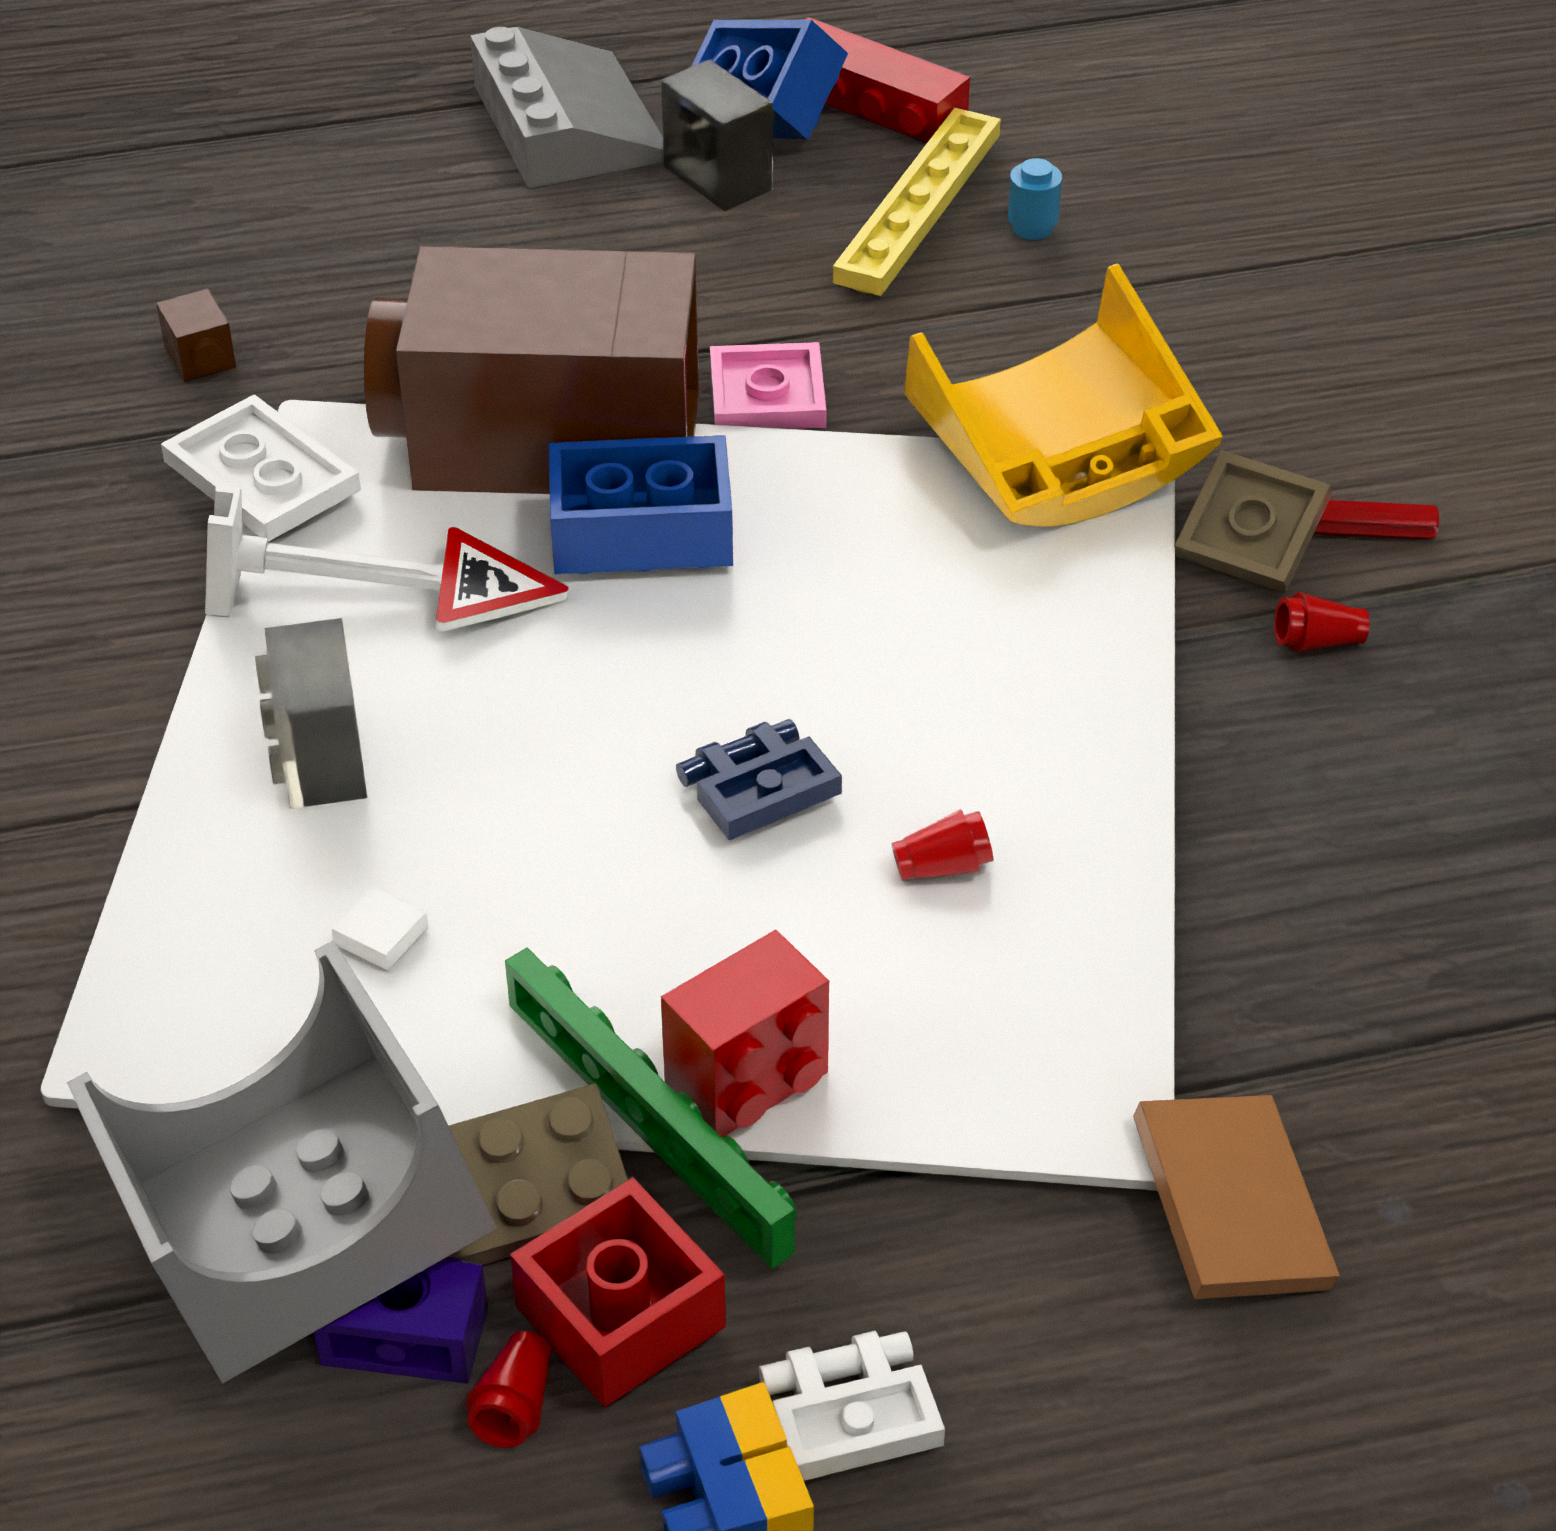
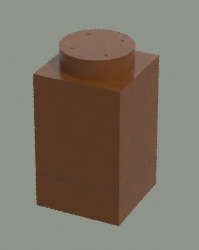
[364,246,699,494]

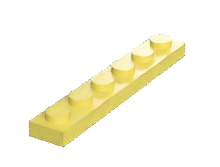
[833,108,1001,296]

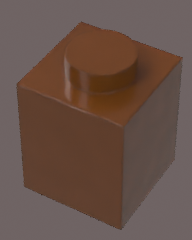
[156,289,236,382]

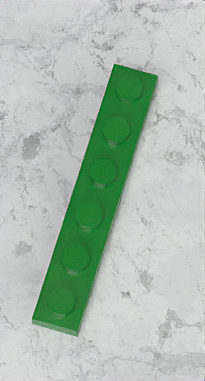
[505,947,797,1269]

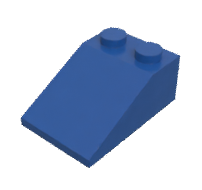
[674,20,848,140]

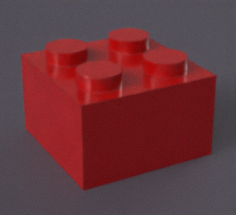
[660,929,830,1138]
[510,1177,726,1408]

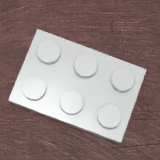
[161,395,361,542]

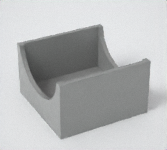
[66,940,497,1384]

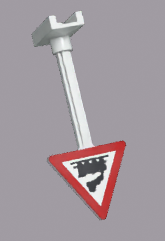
[205,483,569,632]

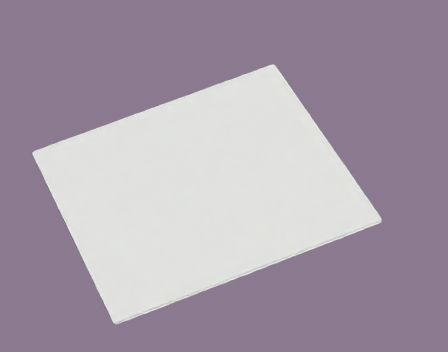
[41,400,1175,1191]

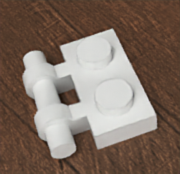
[758,1331,945,1481]

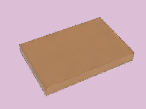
[1133,1095,1340,1299]

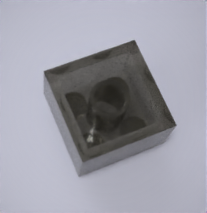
[661,59,774,211]
[255,618,368,809]

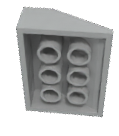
[470,27,672,189]

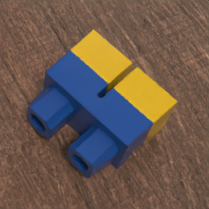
[639,1382,814,1531]

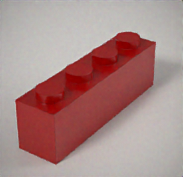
[805,17,970,143]

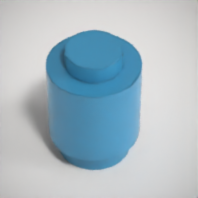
[1008,158,1062,240]

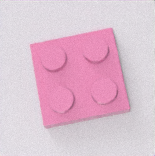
[710,342,827,430]

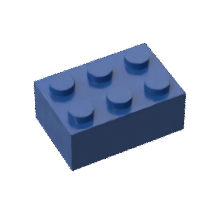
[549,435,733,574]

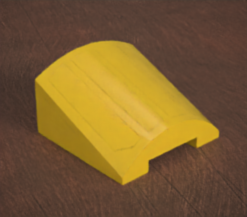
[904,264,1223,527]

